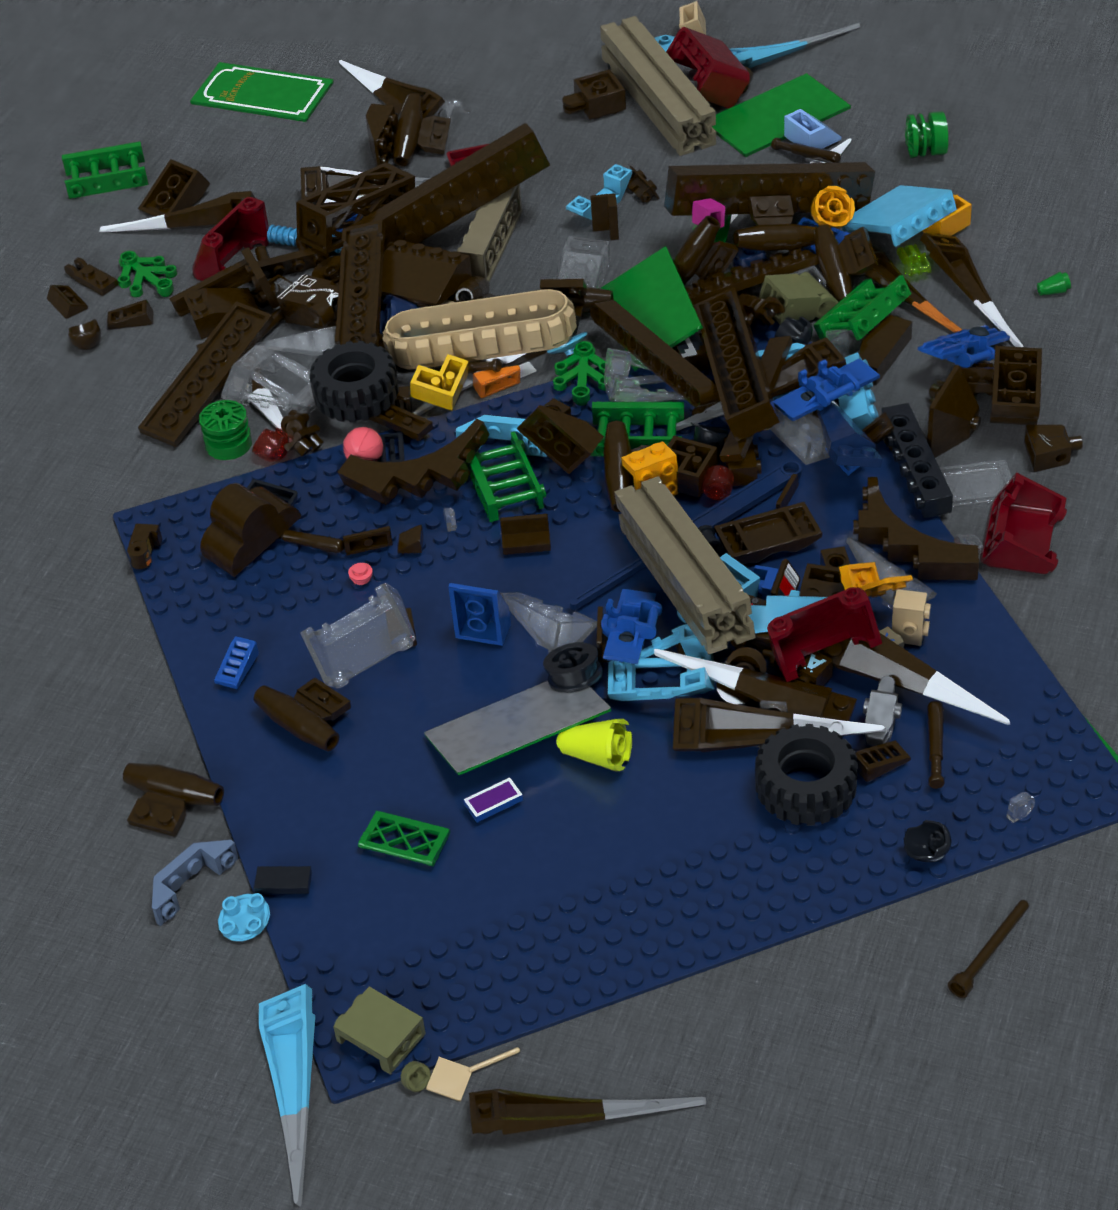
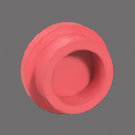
[348,563,373,585]

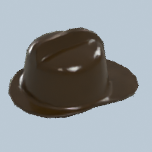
[716,647,767,705]

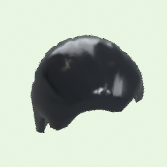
[775,317,813,346]
[903,820,952,863]

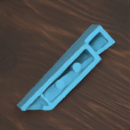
[749,595,827,633]

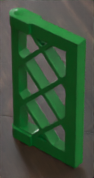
[358,810,450,867]

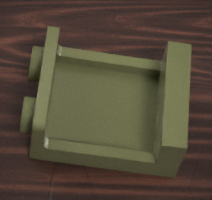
[333,986,426,1075]

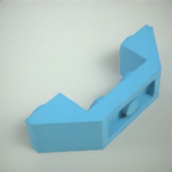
[566,164,632,220]
[456,415,547,457]

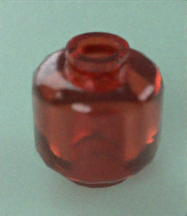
[702,465,734,500]

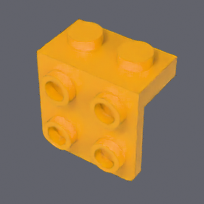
[621,441,679,496]
[839,562,913,598]

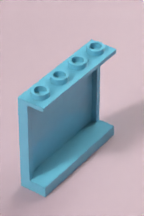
[842,185,957,247]

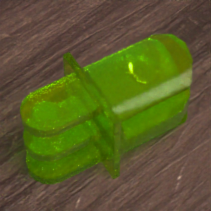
[897,244,931,277]

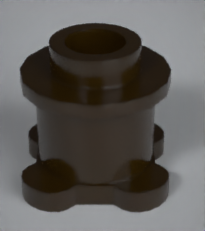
[281,410,310,435]

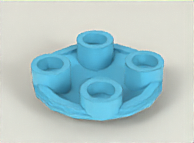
[218,893,270,942]

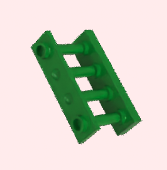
[62,141,149,199]
[813,275,911,341]
[590,402,685,456]
[467,432,546,522]

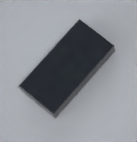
[254,866,312,894]

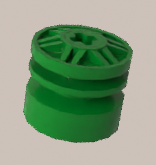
[905,111,948,158]
[199,400,252,460]

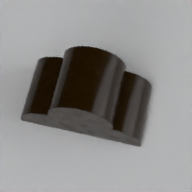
[990,346,1042,425]
[200,483,302,577]

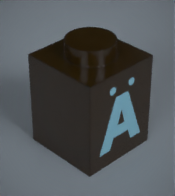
[794,651,833,686]

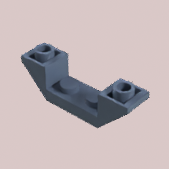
[152,840,239,926]

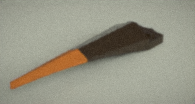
[862,245,962,333]

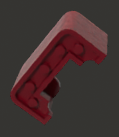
[666,27,750,108]

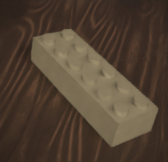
[457,184,522,283]

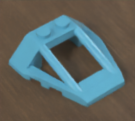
[608,624,715,701]

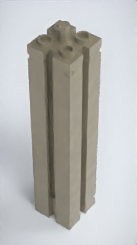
[600,16,716,156]
[614,476,756,655]

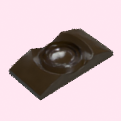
[714,502,822,563]

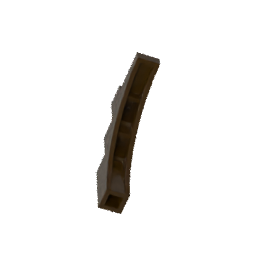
[337,418,490,506]
[853,477,979,580]

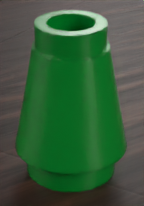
[1036,272,1071,296]

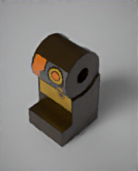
[127,524,163,569]

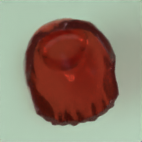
[252,428,290,462]

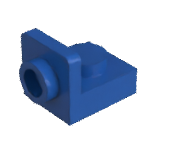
[753,565,779,600]

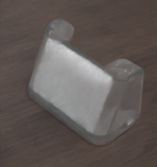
[300,583,416,688]

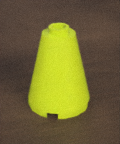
[557,719,632,771]

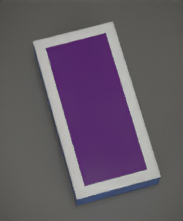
[464,778,523,822]

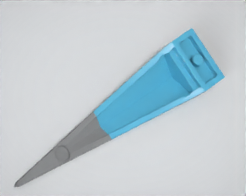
[730,22,861,69]
[259,984,315,1207]

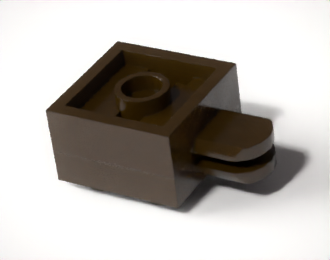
[562,69,626,120]

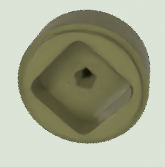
[401,1061,431,1092]

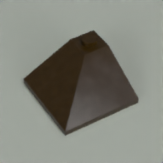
[927,364,981,458]

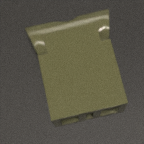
[759,272,839,325]

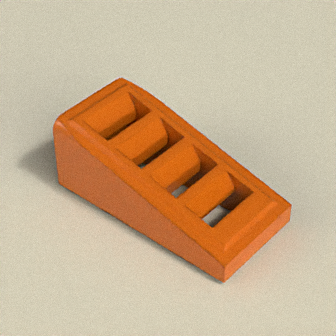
[473,365,520,398]

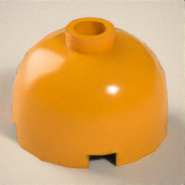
[811,186,855,229]

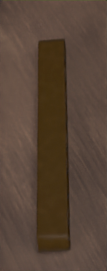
[590,300,719,407]

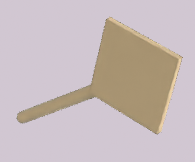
[426,1047,520,1102]

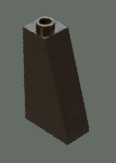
[859,314,913,386]

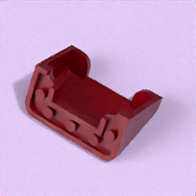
[192,197,269,281]
[980,472,1067,575]
[767,587,883,682]

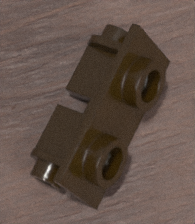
[627,166,660,202]

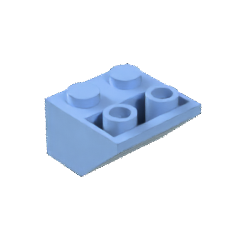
[784,109,841,149]

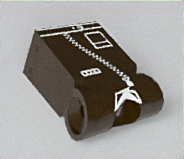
[277,274,339,330]

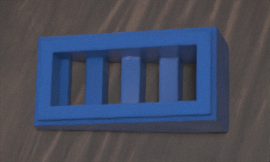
[214,636,259,689]

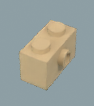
[679,1,706,35]
[892,589,931,646]

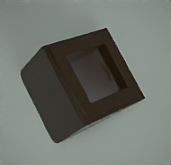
[398,525,423,553]

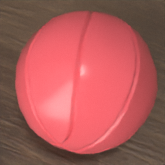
[343,427,383,462]

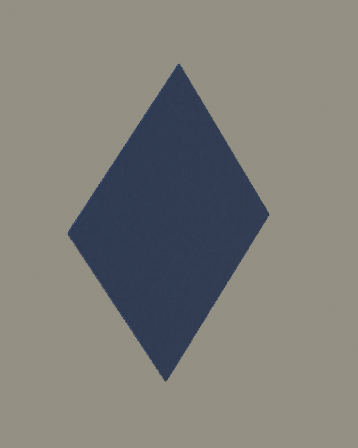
[113,318,1118,1104]

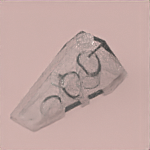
[254,326,336,356]
[846,537,937,610]
[500,592,597,653]

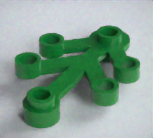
[118,251,178,298]
[553,341,613,406]

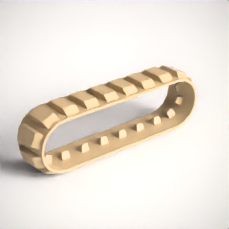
[382,289,577,369]

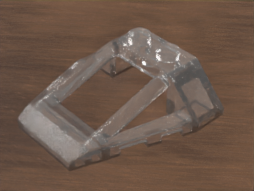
[221,345,317,414]
[604,348,685,402]

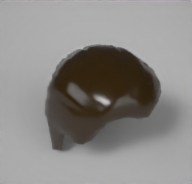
[68,319,101,350]

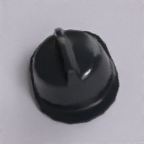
[690,422,730,452]

